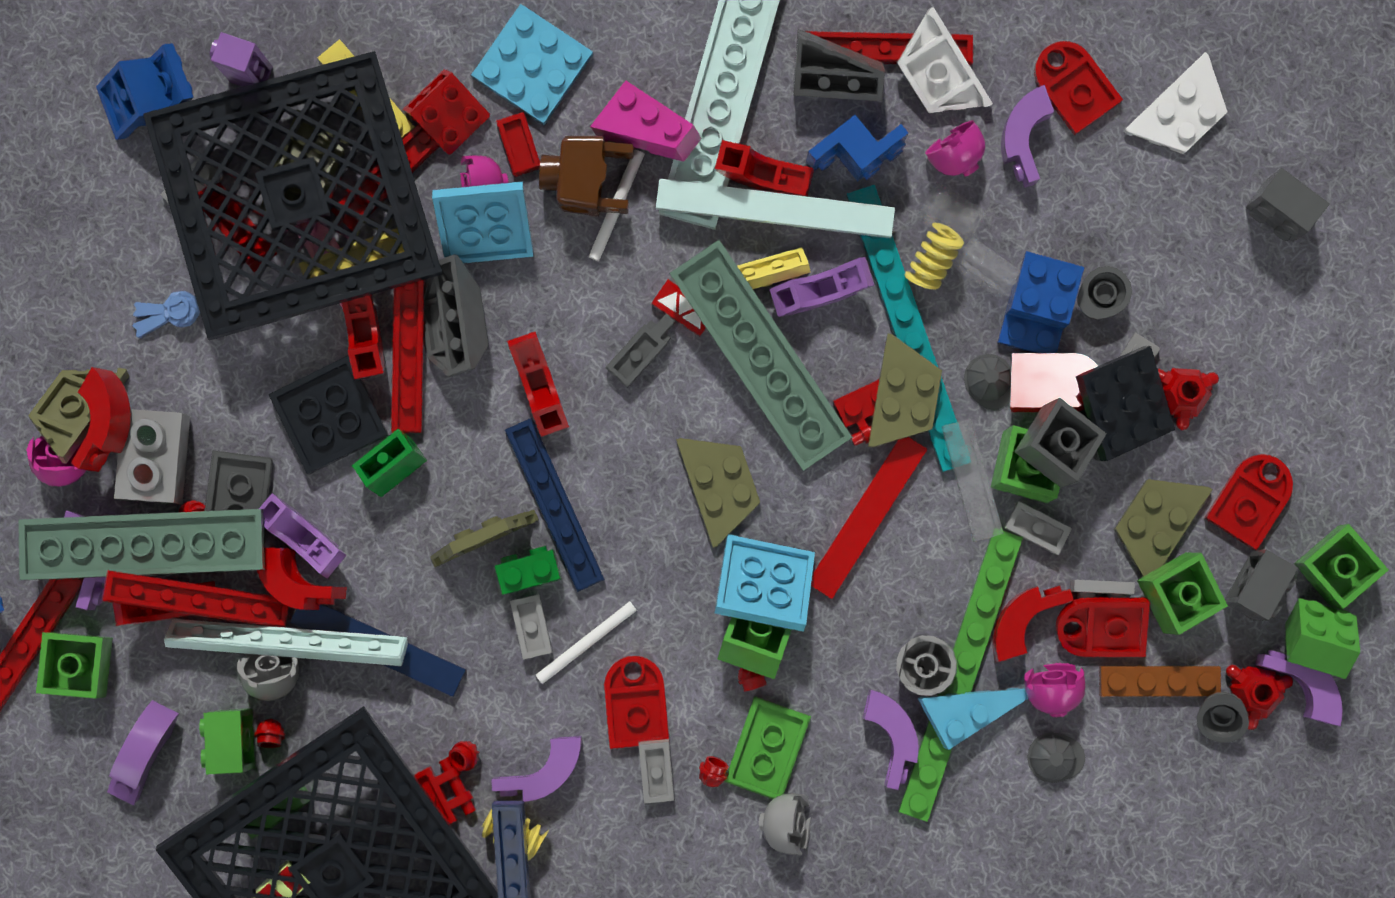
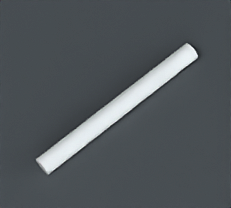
[588,149,645,261]
[536,601,637,684]

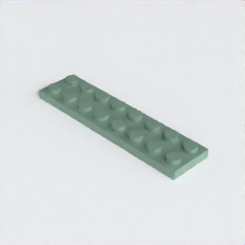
[669,240,853,471]
[18,509,265,580]

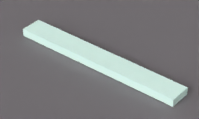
[656,179,895,238]
[164,619,408,666]

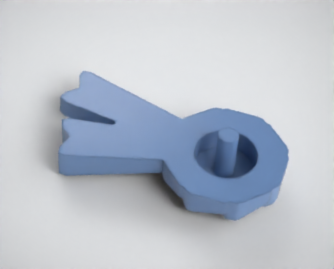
[132,291,200,338]

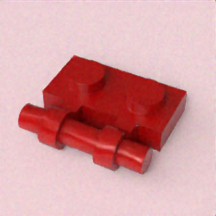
[833,379,879,446]
[414,757,476,824]

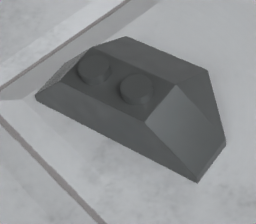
[423,254,489,377]

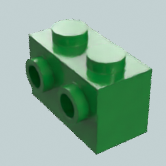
[352,428,427,497]
[495,546,562,595]

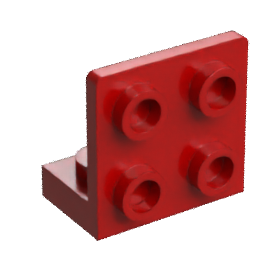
[402,69,490,155]

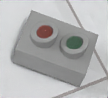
[114,409,191,505]

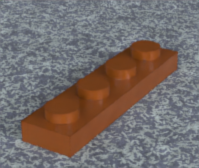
[1099,666,1221,696]

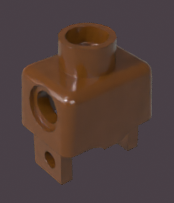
[539,136,634,217]

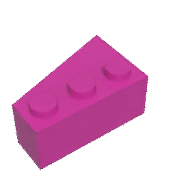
[590,80,702,162]

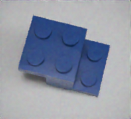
[96,43,194,140]
[805,115,908,182]
[997,251,1084,353]

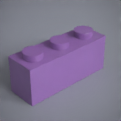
[210,32,273,87]

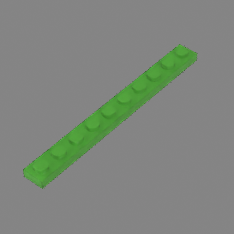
[898,528,1023,822]

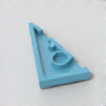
[918,688,1028,750]

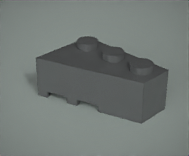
[793,29,885,101]

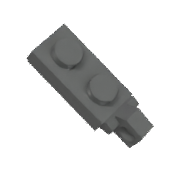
[605,313,676,388]

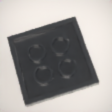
[1075,346,1175,461]
[268,355,389,475]

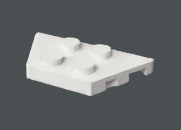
[897,7,993,113]
[1124,52,1227,154]

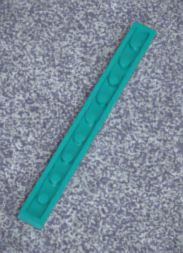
[846,184,971,472]

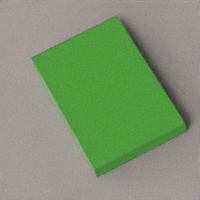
[724,696,811,799]

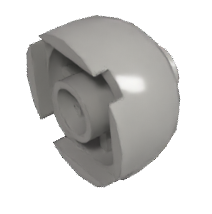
[896,635,957,696]
[237,654,299,701]
[759,793,811,855]

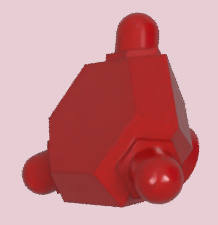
[1158,368,1219,430]
[1226,665,1293,730]

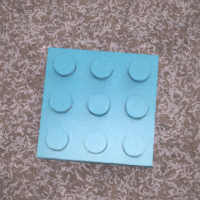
[471,4,593,125]
[432,182,533,263]
[714,534,815,632]

